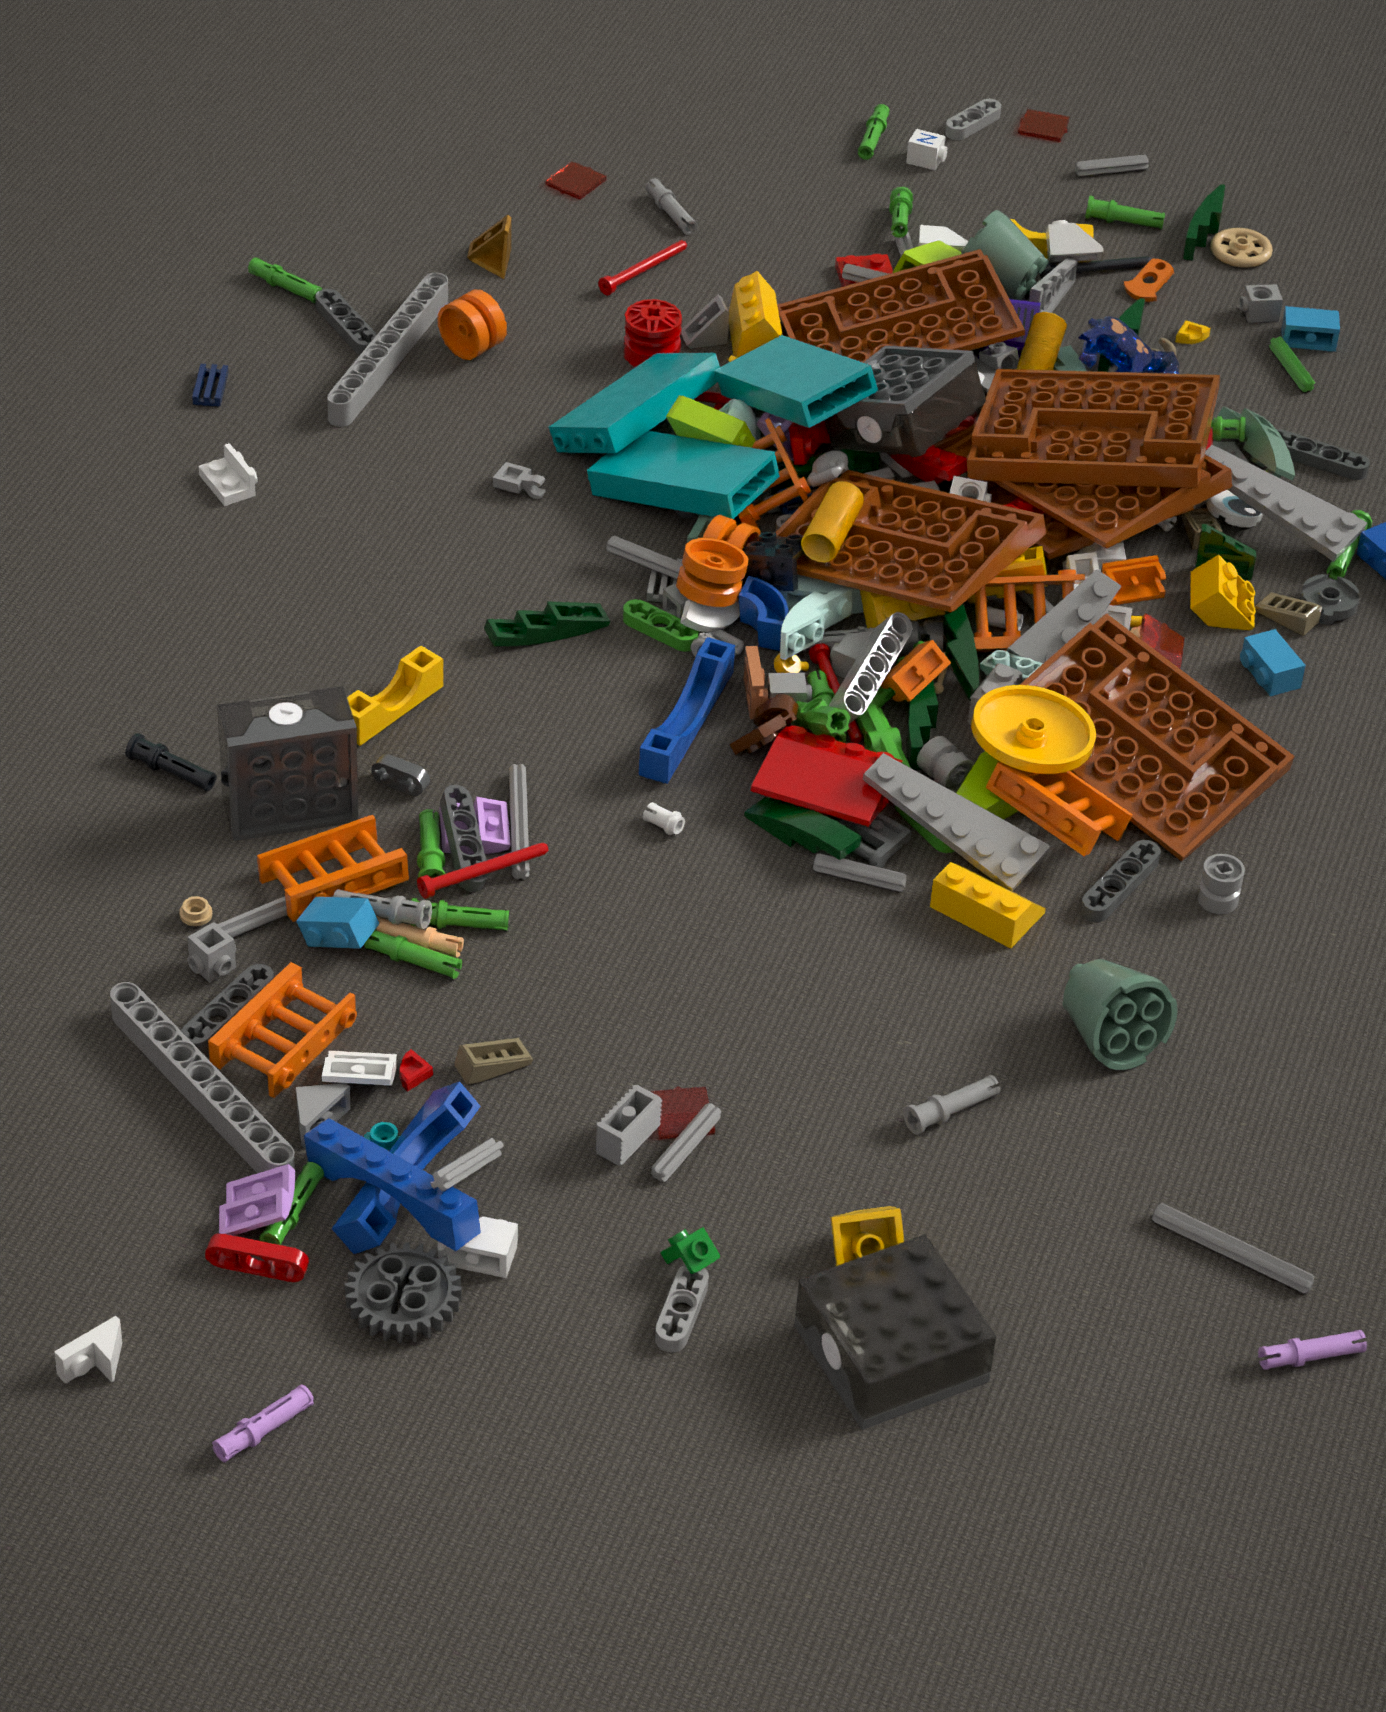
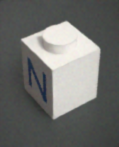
[906,129,948,170]

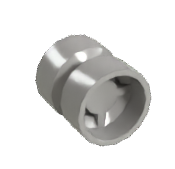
[917,736,974,792]
[1197,854,1245,914]

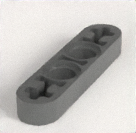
[315,289,377,355]
[1276,429,1370,480]
[440,785,489,892]
[1080,840,1161,922]
[181,964,274,1054]

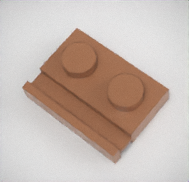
[743,646,768,719]

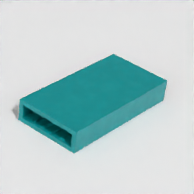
[714,335,878,428]
[548,353,720,453]
[587,431,780,519]

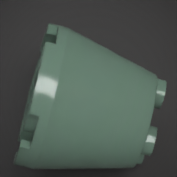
[961,210,1049,300]
[1062,959,1177,1070]

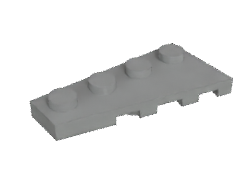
[1006,569,1121,663]

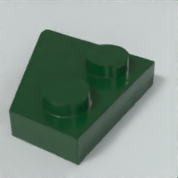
[1194,524,1256,580]

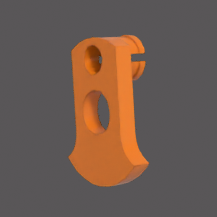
[1124,259,1174,302]

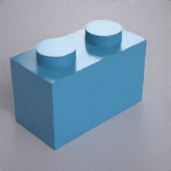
[1281,306,1340,352]
[1240,629,1306,696]
[296,897,379,948]

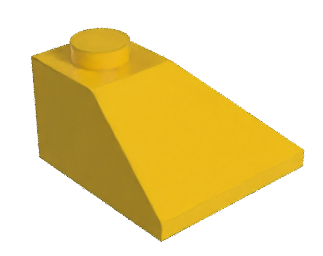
[830,1206,905,1288]

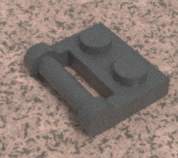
[838,813,912,868]

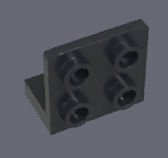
[742,532,804,592]

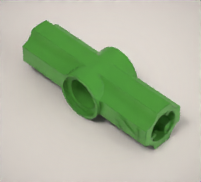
[791,697,851,735]
[856,703,910,767]

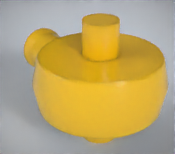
[774,653,809,673]

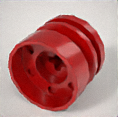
[623,299,682,367]

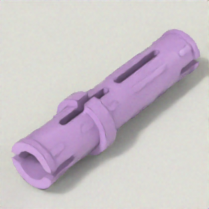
[1258,1330,1367,1370]
[212,1384,314,1462]

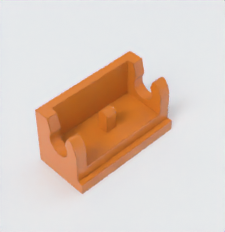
[1101,555,1166,605]
[881,639,951,702]

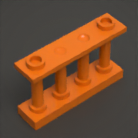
[738,418,812,532]
[974,569,1085,653]
[986,761,1133,856]
[257,815,409,922]
[208,962,357,1098]

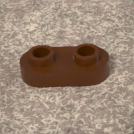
[753,694,799,730]

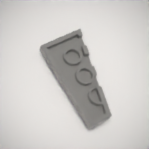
[1029,257,1078,313]

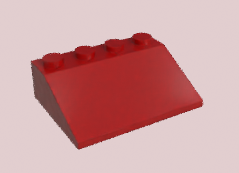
[750,726,903,827]

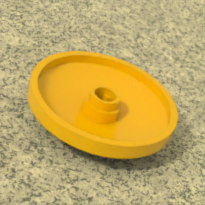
[971,685,1096,774]

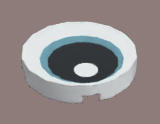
[1206,490,1263,527]

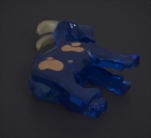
[1078,316,1179,374]

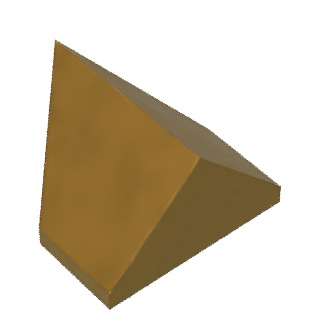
[467,215,512,279]

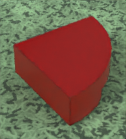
[399,1049,433,1092]

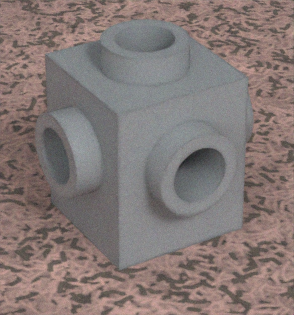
[187,922,237,983]

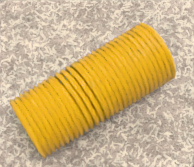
[1017,312,1067,370]
[801,481,864,563]

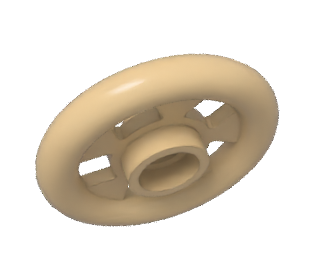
[1210,228,1273,268]

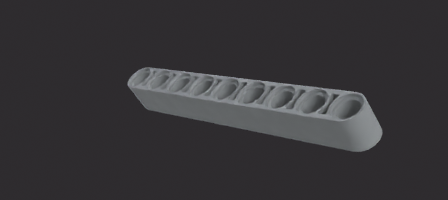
[327,273,448,427]
[110,982,295,1173]

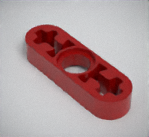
[205,1233,309,1282]

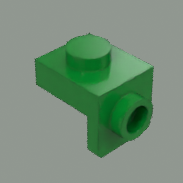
[660,1227,720,1274]

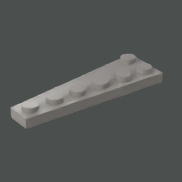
[1205,445,1367,562]
[862,753,1050,892]

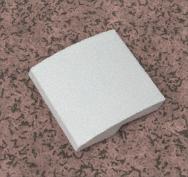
[322,1051,397,1085]

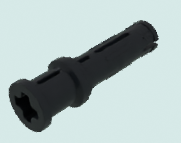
[125,733,217,791]

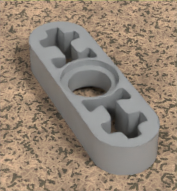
[945,99,1001,140]
[655,1265,709,1352]

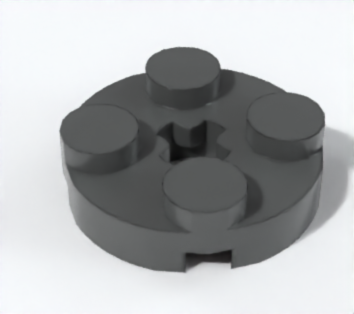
[1300,575,1359,625]

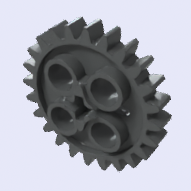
[345,1242,462,1343]

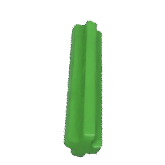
[1269,336,1315,392]

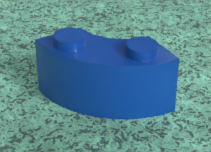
[739,576,789,651]

